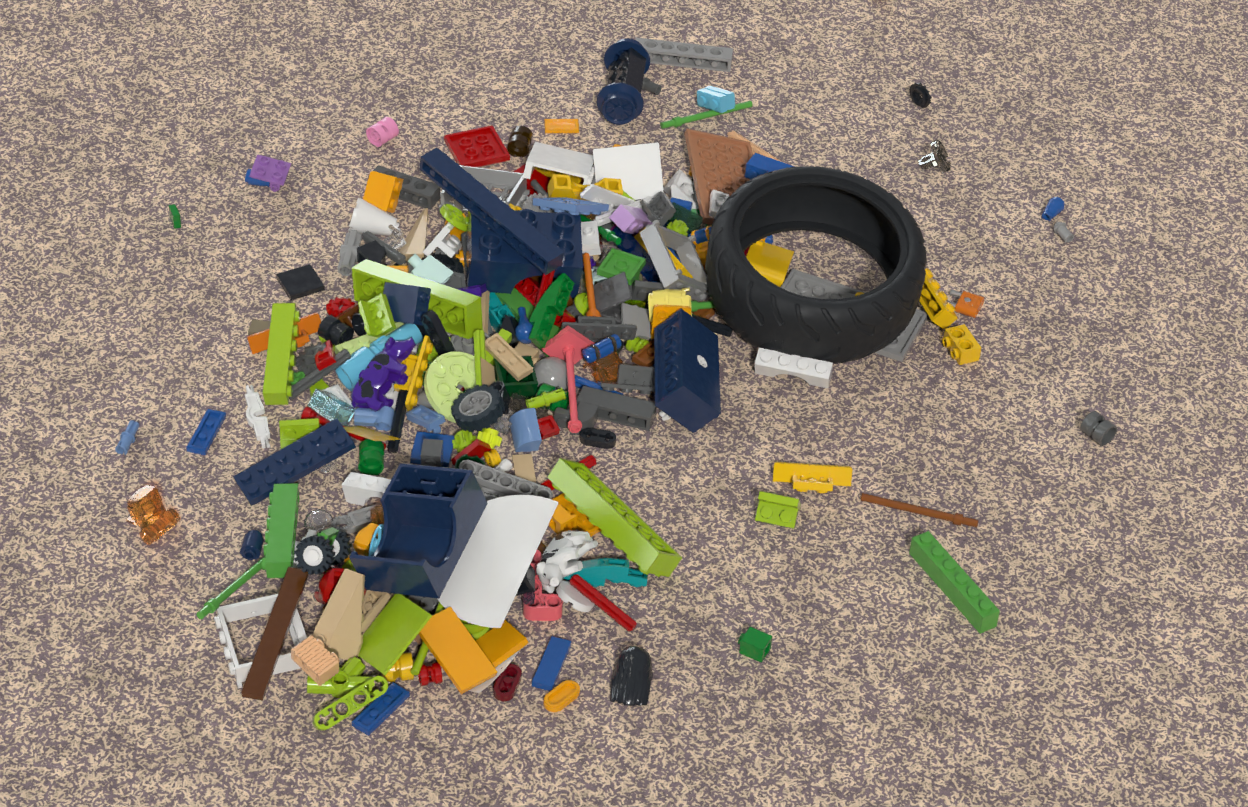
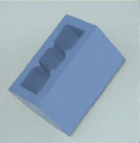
[509,408,542,452]

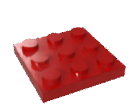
[444,125,510,167]

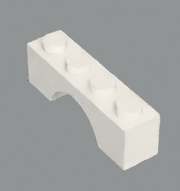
[755,348,833,389]
[342,472,391,506]

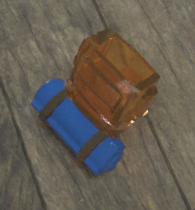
[582,334,623,382]

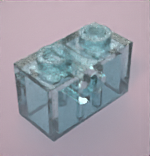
[308,389,356,426]

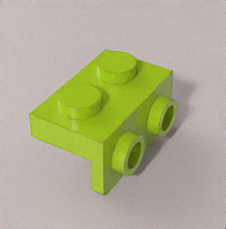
[358,293,396,338]

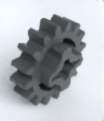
[296,342,336,376]

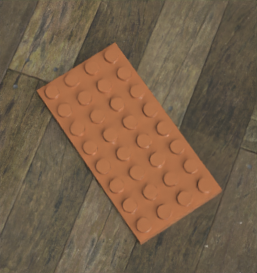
[684,129,753,225]

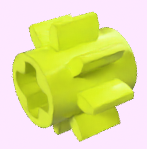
[477,428,502,450]

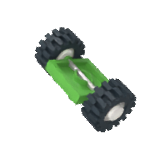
[294,527,352,575]

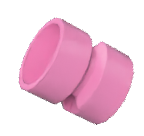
[366,117,399,147]

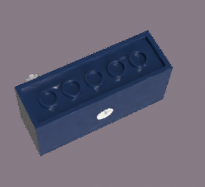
[654,308,721,433]

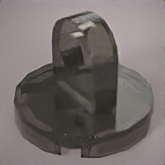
[918,139,951,173]

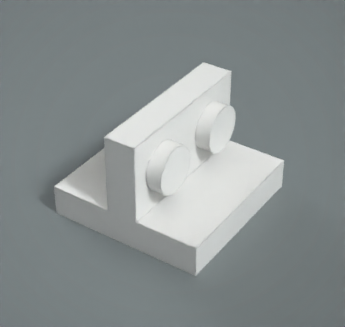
[423,222,462,258]

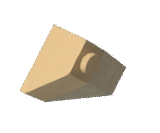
[313,568,365,660]

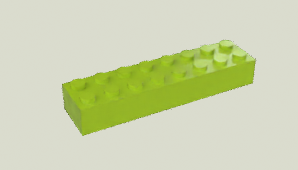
[352,259,483,340]
[547,458,682,577]

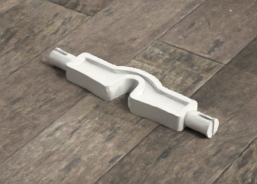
[245,385,270,449]

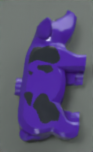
[351,337,416,412]

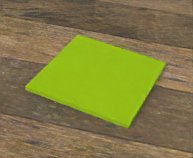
[358,594,432,675]

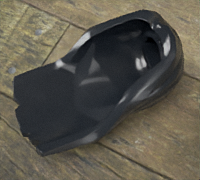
[610,646,653,706]

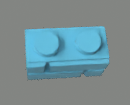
[697,86,735,113]

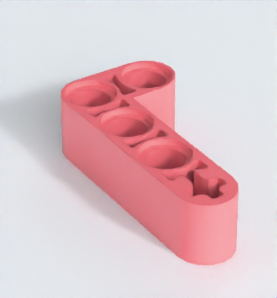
[523,550,563,621]

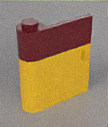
[744,241,794,288]

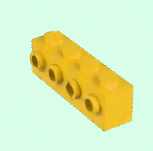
[919,268,958,330]

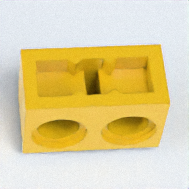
[942,324,982,365]

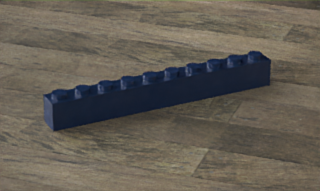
[419,148,564,275]

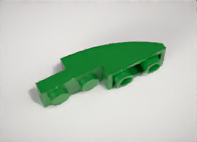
[529,273,574,348]

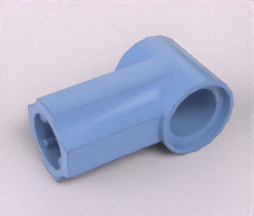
[354,406,395,431]

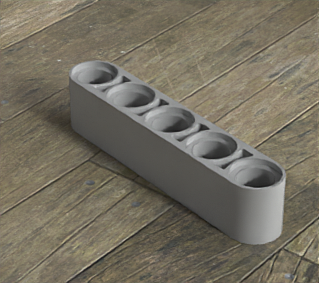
[459,460,553,499]

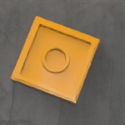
[476,620,528,668]

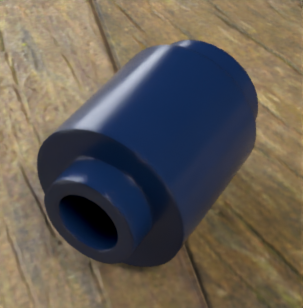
[240,530,264,560]

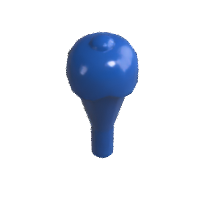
[515,307,533,344]

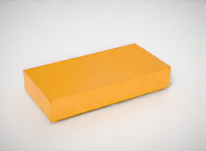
[544,119,579,133]

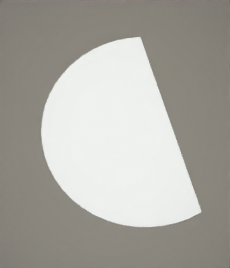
[438,495,559,628]

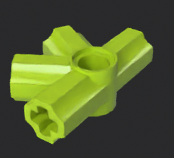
[307,657,373,698]

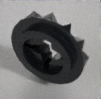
[909,82,932,108]

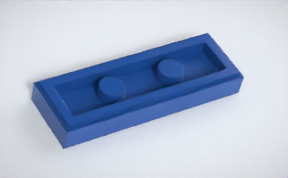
[186,409,226,455]
[532,636,572,691]
[352,682,410,736]

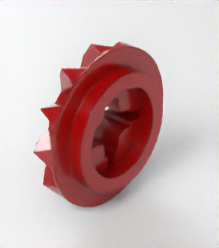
[326,296,355,317]

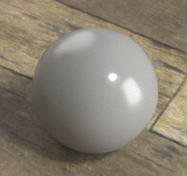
[534,357,568,392]

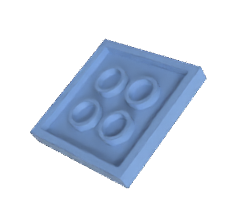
[533,197,609,215]

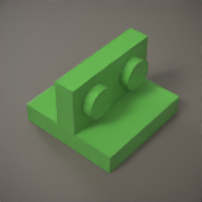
[597,248,646,286]

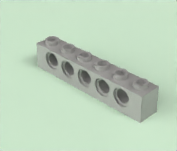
[635,37,733,72]

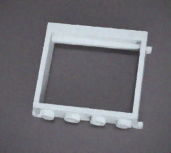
[214,594,307,689]

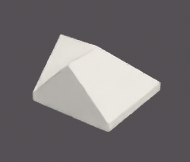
[663,169,699,209]

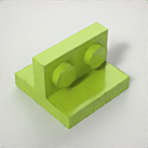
[279,418,319,449]
[755,491,801,529]

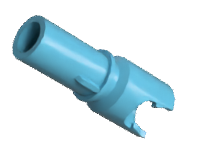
[335,323,423,392]

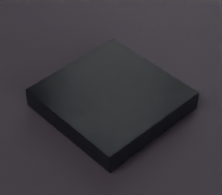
[276,264,325,300]

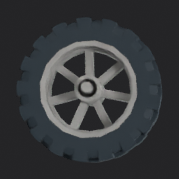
[451,384,505,432]

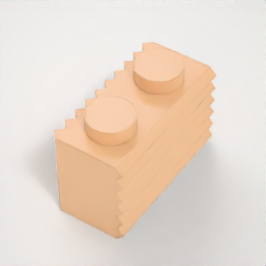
[291,635,340,686]

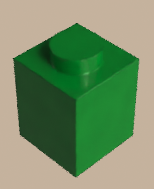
[738,627,773,663]

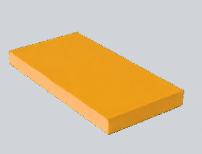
[418,607,497,694]

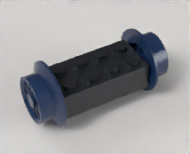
[597,38,650,125]

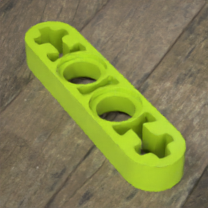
[312,676,388,731]

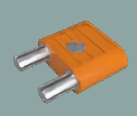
[947,290,985,318]

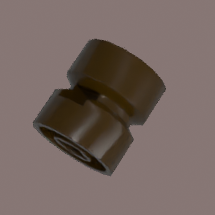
[507,126,533,158]

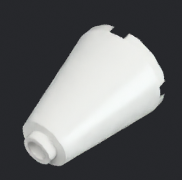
[348,198,400,236]

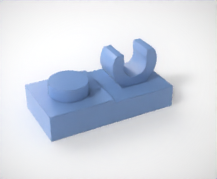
[406,405,446,434]

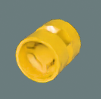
[382,652,414,682]

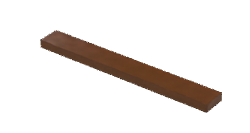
[241,567,309,701]

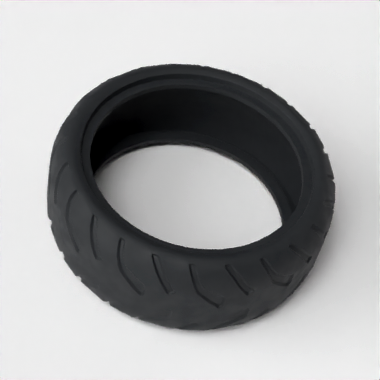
[705,166,927,364]

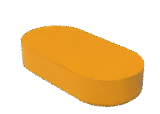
[543,680,580,712]

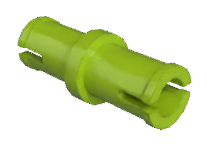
[525,387,566,409]

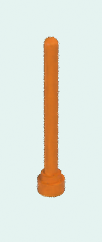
[583,253,601,317]

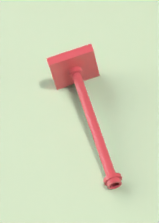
[542,326,595,433]

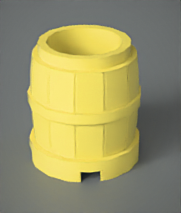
[648,287,692,323]

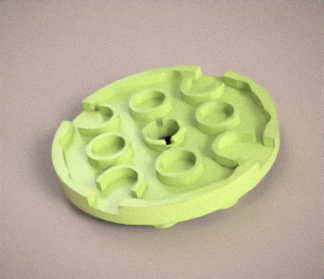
[424,352,496,423]

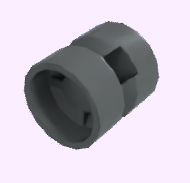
[1080,411,1117,446]

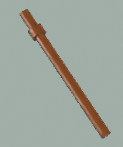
[861,493,979,528]

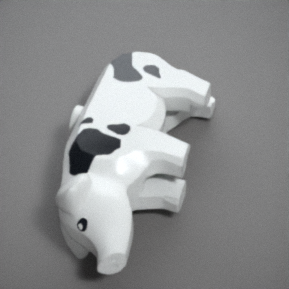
[536,530,598,594]

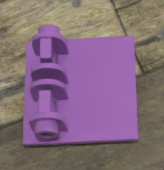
[249,155,291,192]

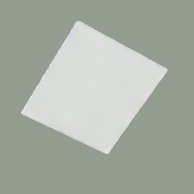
[593,142,664,200]

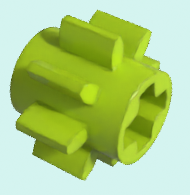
[667,219,689,236]
[452,430,476,453]

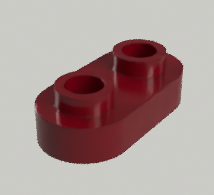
[493,664,522,702]

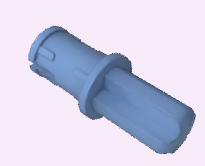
[115,420,140,455]

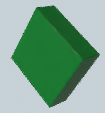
[169,204,181,229]

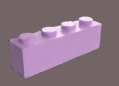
[609,204,653,235]

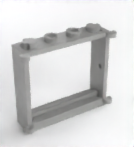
[639,220,710,302]

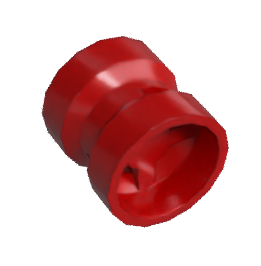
[418,662,443,686]

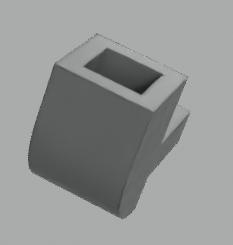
[554,402,598,435]

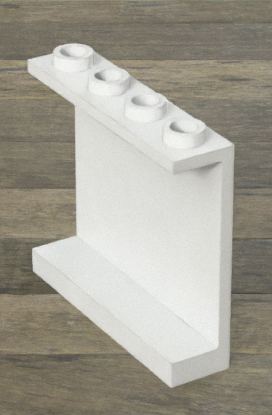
[523,142,595,185]

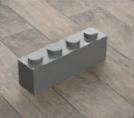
[577,386,657,431]

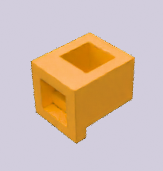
[548,504,577,535]

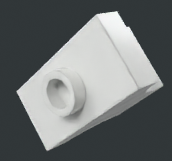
[581,220,601,255]

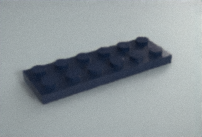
[233,418,356,506]

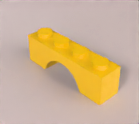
[547,174,623,201]

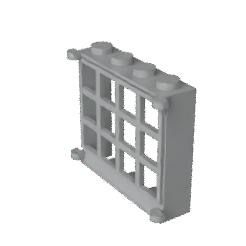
[439,165,530,212]

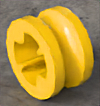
[484,449,501,468]

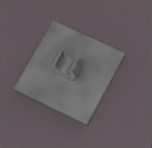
[593,272,632,313]

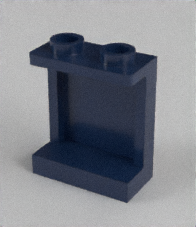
[383,282,431,326]

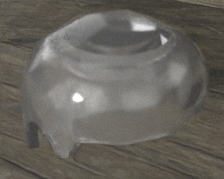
[304,509,333,533]

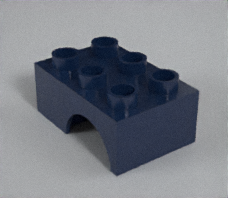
[467,209,583,298]
[349,463,488,599]

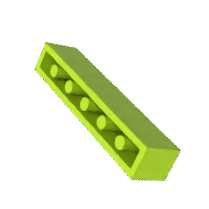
[263,303,300,405]

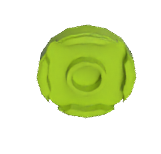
[440,204,469,232]

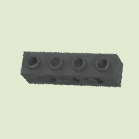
[368,165,440,210]

